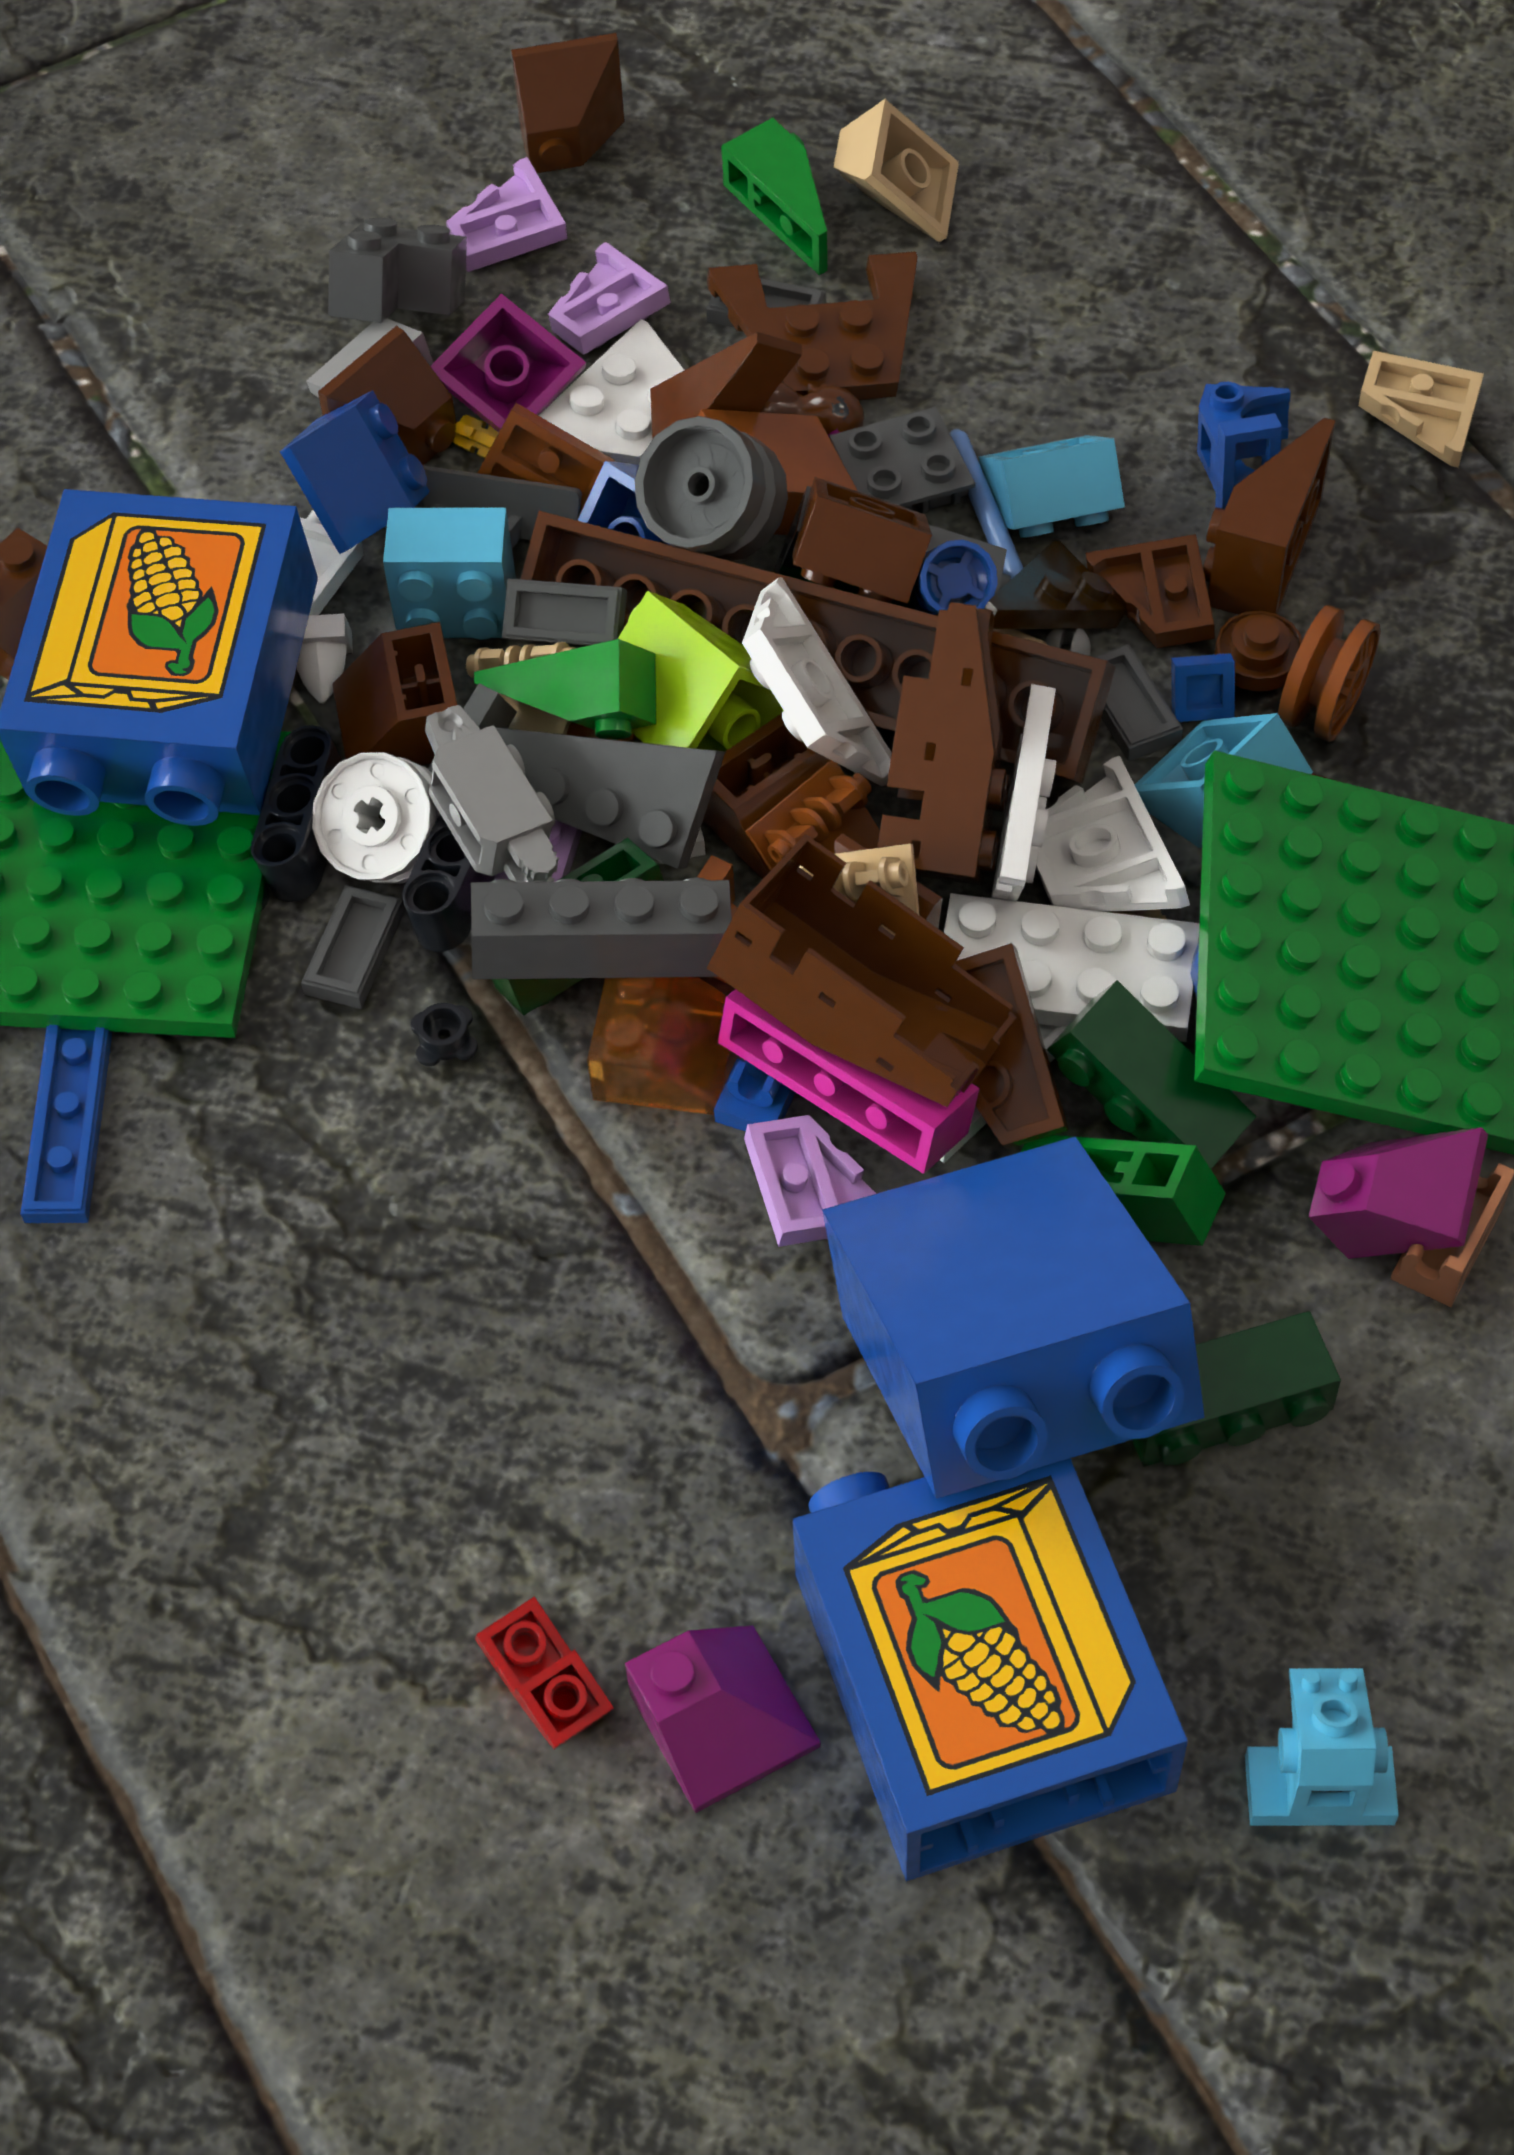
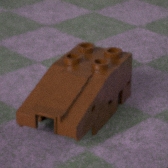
[877,602,1010,885]
[707,834,1017,1107]

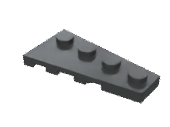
[483,726,726,869]

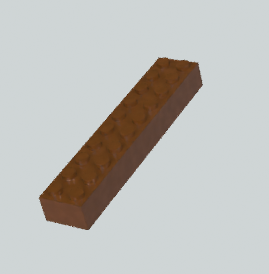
[520,511,1116,784]

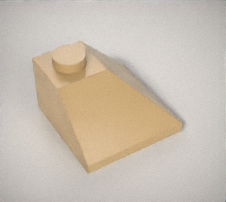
[833,99,959,243]

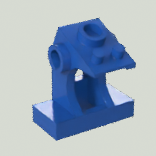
[1197,382,1291,509]

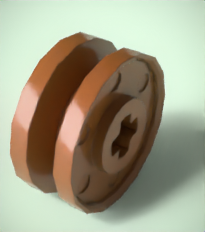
[1278,605,1381,742]

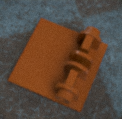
[745,760,880,871]

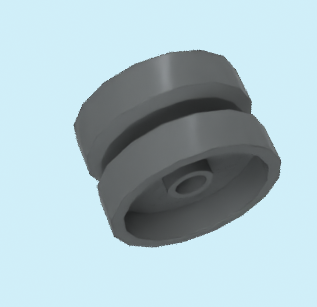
[635,416,788,561]

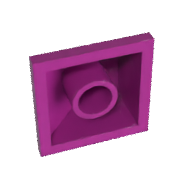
[431,293,586,432]
[1308,1127,1488,1259]
[625,1625,821,1813]

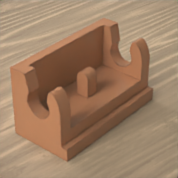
[1390,1163,1514,1307]

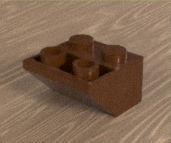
[332,622,457,766]
[703,713,830,879]

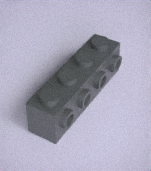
[471,877,732,979]

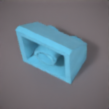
[979,435,1125,537]
[1134,713,1313,848]

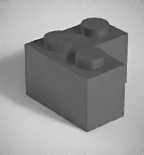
[328,218,467,323]

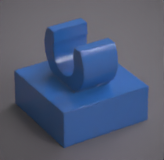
[1171,653,1235,722]
[714,1058,796,1132]

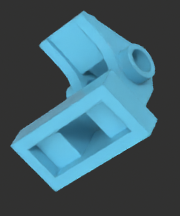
[1245,1668,1399,1826]

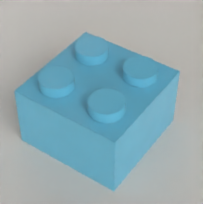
[383,508,516,640]

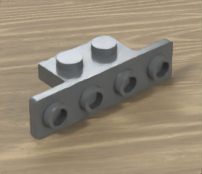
[415,465,582,548]

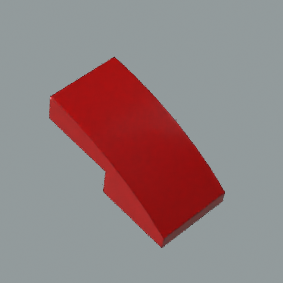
[475,1596,614,1750]

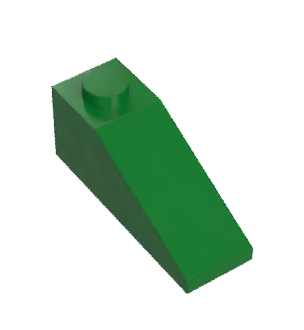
[721,117,828,275]
[474,639,656,740]
[1021,1135,1226,1246]

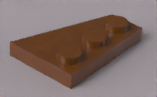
[937,943,1069,1149]

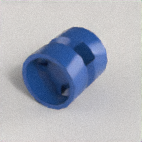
[910,540,998,616]

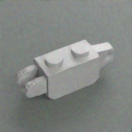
[425,705,559,882]

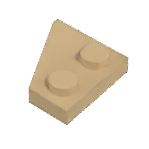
[1358,350,1484,468]

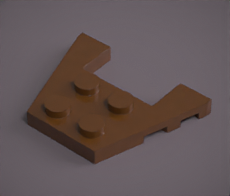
[707,251,918,400]

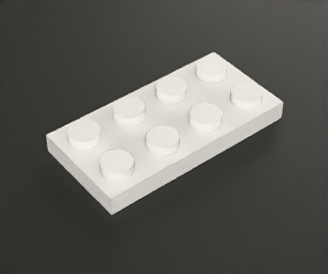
[944,893,1200,1042]

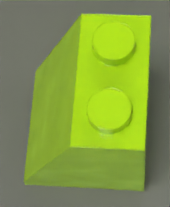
[618,591,784,751]

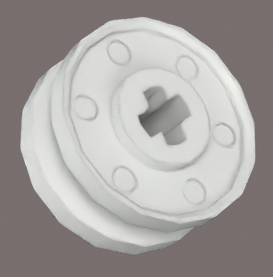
[312,752,439,884]

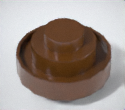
[1214,611,1302,692]

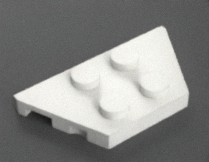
[539,319,684,465]
[742,577,892,786]
[991,684,1056,901]
[1036,756,1190,912]

